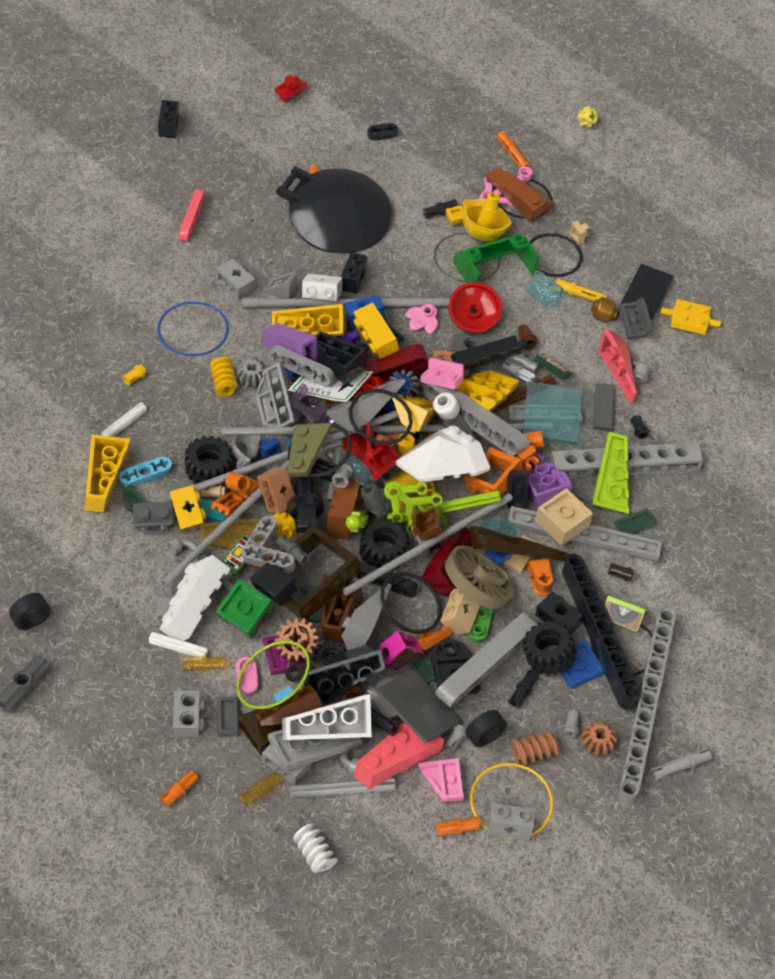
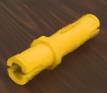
[554,278,607,302]

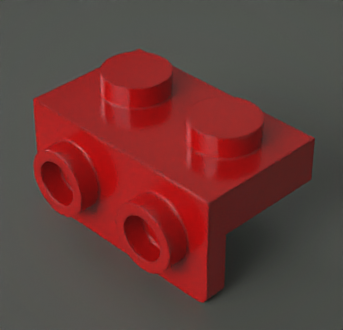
[361,436,401,480]

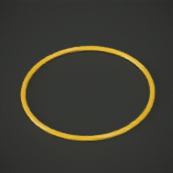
[470,763,553,839]

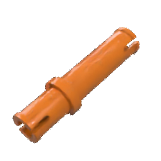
[496,131,531,168]

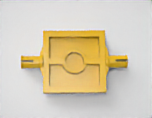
[661,299,721,335]

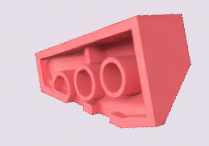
[599,328,637,404]

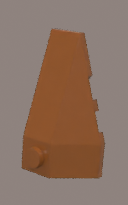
[485,167,555,222]

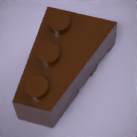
[322,574,363,644]

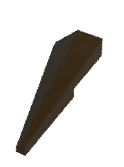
[470,526,570,561]

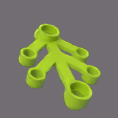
[384,481,448,535]

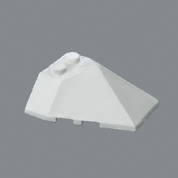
[395,426,490,482]

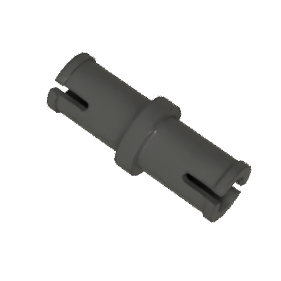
[276,535,311,566]

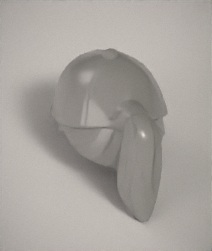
[230,424,260,469]

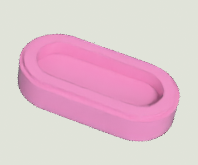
[236,657,259,695]

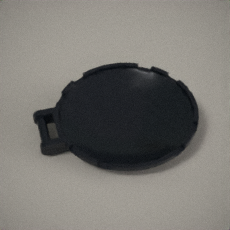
[276,166,391,253]

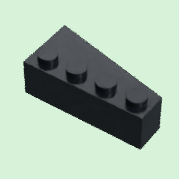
[296,642,385,703]

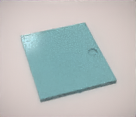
[523,381,582,445]

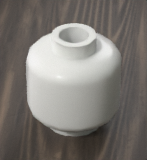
[433,392,460,420]

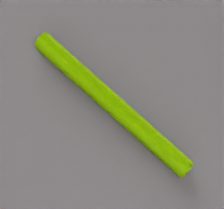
[387,491,501,523]

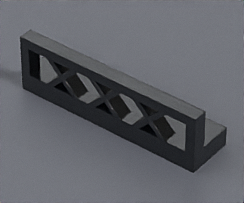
[450,335,527,370]

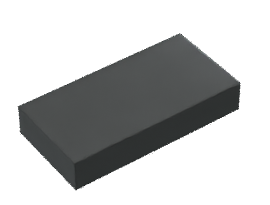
[217,697,239,737]

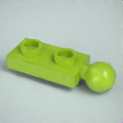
[346,510,369,532]

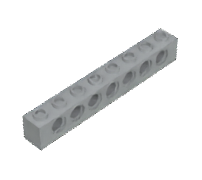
[550,442,703,479]

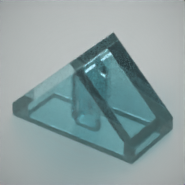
[480,514,519,537]

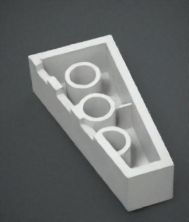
[160,555,230,641]
[282,694,372,740]

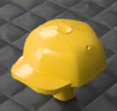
[462,192,512,242]

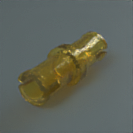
[183,655,226,672]
[239,771,282,806]

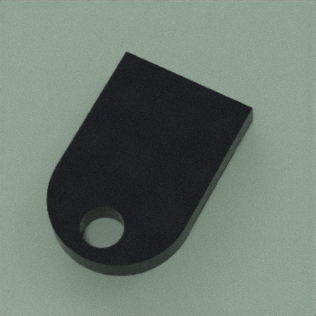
[430,639,480,695]

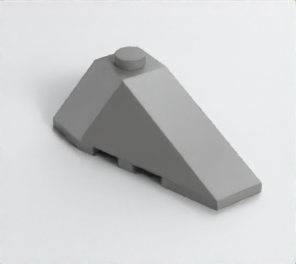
[326,379,405,433]

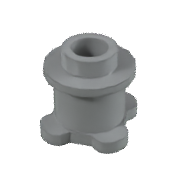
[632,359,654,383]

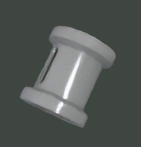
[332,463,353,488]

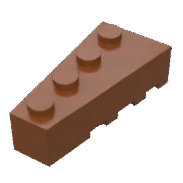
[326,466,366,540]

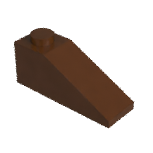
[255,684,323,726]

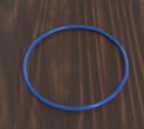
[157,302,229,356]

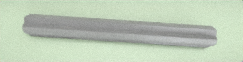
[290,777,395,798]

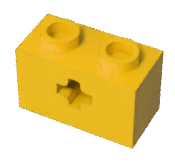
[170,485,206,531]

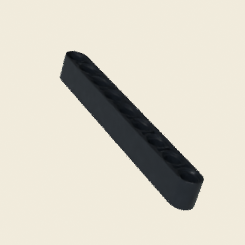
[562,554,641,710]

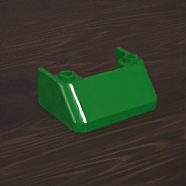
[453,235,539,283]

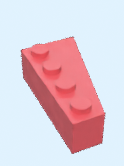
[353,722,444,789]

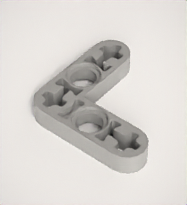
[241,516,296,574]

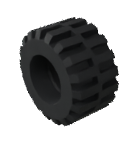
[185,436,233,486]
[359,518,410,572]
[523,620,577,676]

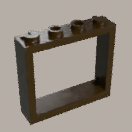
[282,525,363,620]

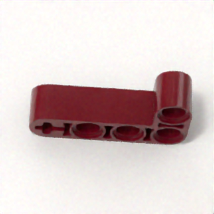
[363,344,429,381]

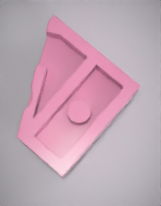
[418,758,464,803]

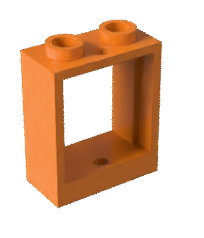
[464,447,524,497]

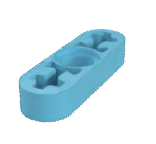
[119,457,172,488]

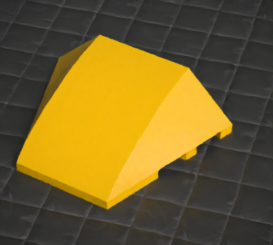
[456,370,519,412]

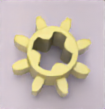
[578,106,598,127]

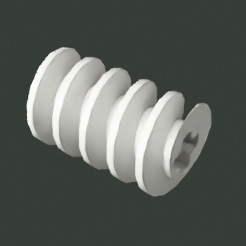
[294,823,338,873]

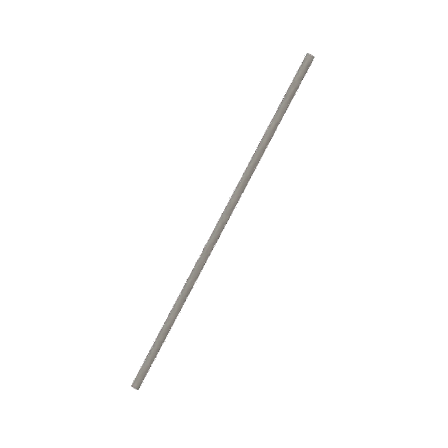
[221,423,553,435]

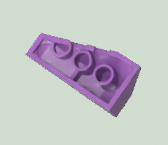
[514,452,572,510]

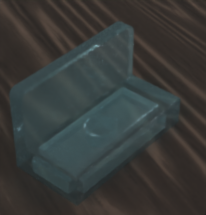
[523,269,563,310]
[339,450,379,486]

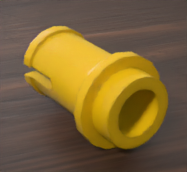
[122,364,147,386]

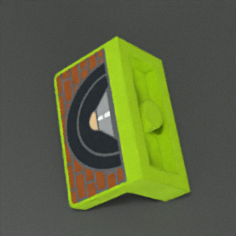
[604,595,646,632]

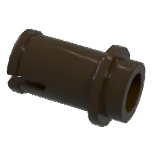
[608,562,634,582]

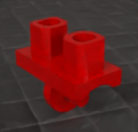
[275,75,307,103]

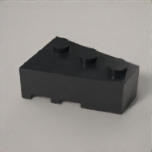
[315,331,367,386]

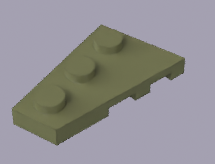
[287,423,333,477]

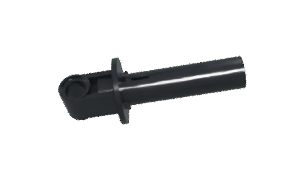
[287,476,324,533]

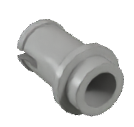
[562,710,580,738]
[443,725,467,752]

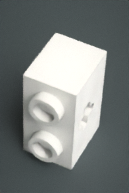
[302,274,342,301]

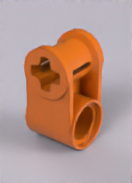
[225,472,260,503]
[527,558,553,596]

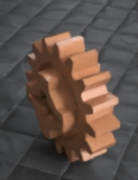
[275,618,320,663]

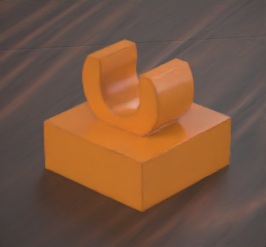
[517,445,539,471]

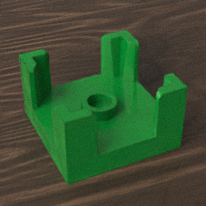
[215,579,275,639]

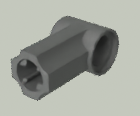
[361,484,391,521]

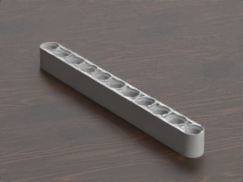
[617,607,676,805]

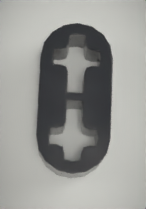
[367,123,398,141]

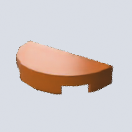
[418,627,452,650]

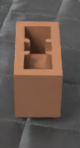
[257,467,295,514]

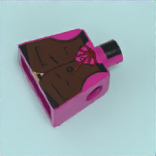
[379,631,425,671]

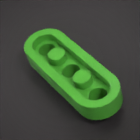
[467,605,493,643]

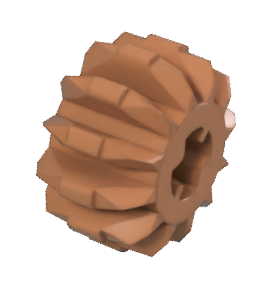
[581,721,617,757]

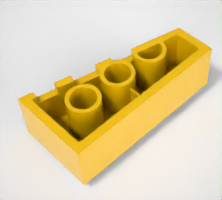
[84,435,130,512]

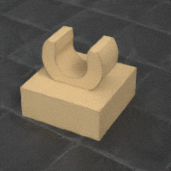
[570,220,590,245]

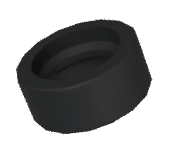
[9,593,51,630]
[465,709,507,747]

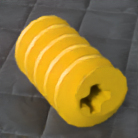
[209,357,238,397]

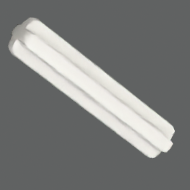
[101,402,147,437]
[149,632,208,659]

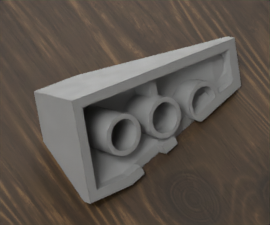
[342,583,392,650]

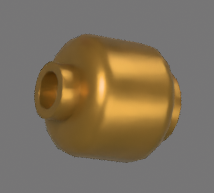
[590,297,618,323]

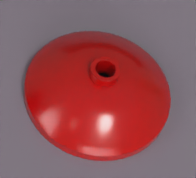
[448,282,502,334]

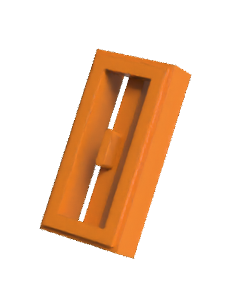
[211,491,246,516]

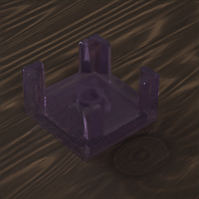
[288,383,336,423]

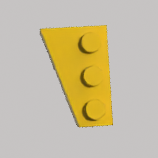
[353,302,399,359]

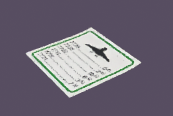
[288,370,373,402]

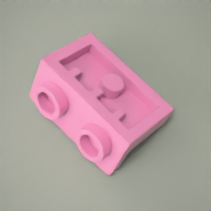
[421,357,464,390]

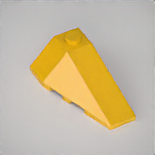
[272,304,347,336]
[392,394,437,433]

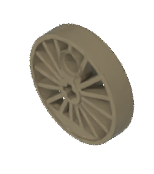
[445,546,514,609]

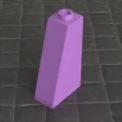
[263,323,318,371]

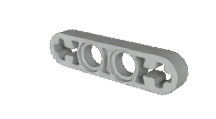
[269,345,335,386]

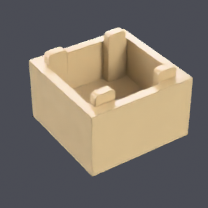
[535,488,593,546]

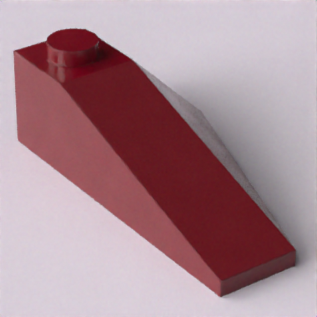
[422,527,472,597]

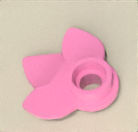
[405,304,438,334]

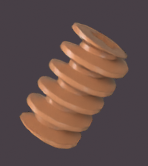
[511,731,558,765]

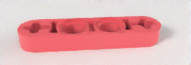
[179,189,205,242]

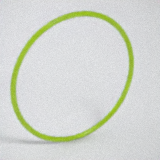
[237,641,310,709]

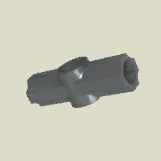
[0,655,51,712]

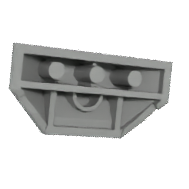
[256,362,302,427]

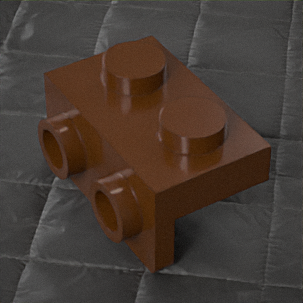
[411,505,442,541]

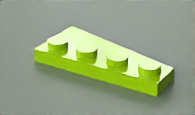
[591,432,629,515]

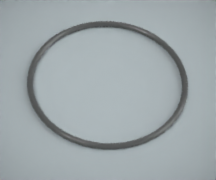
[433,233,501,283]

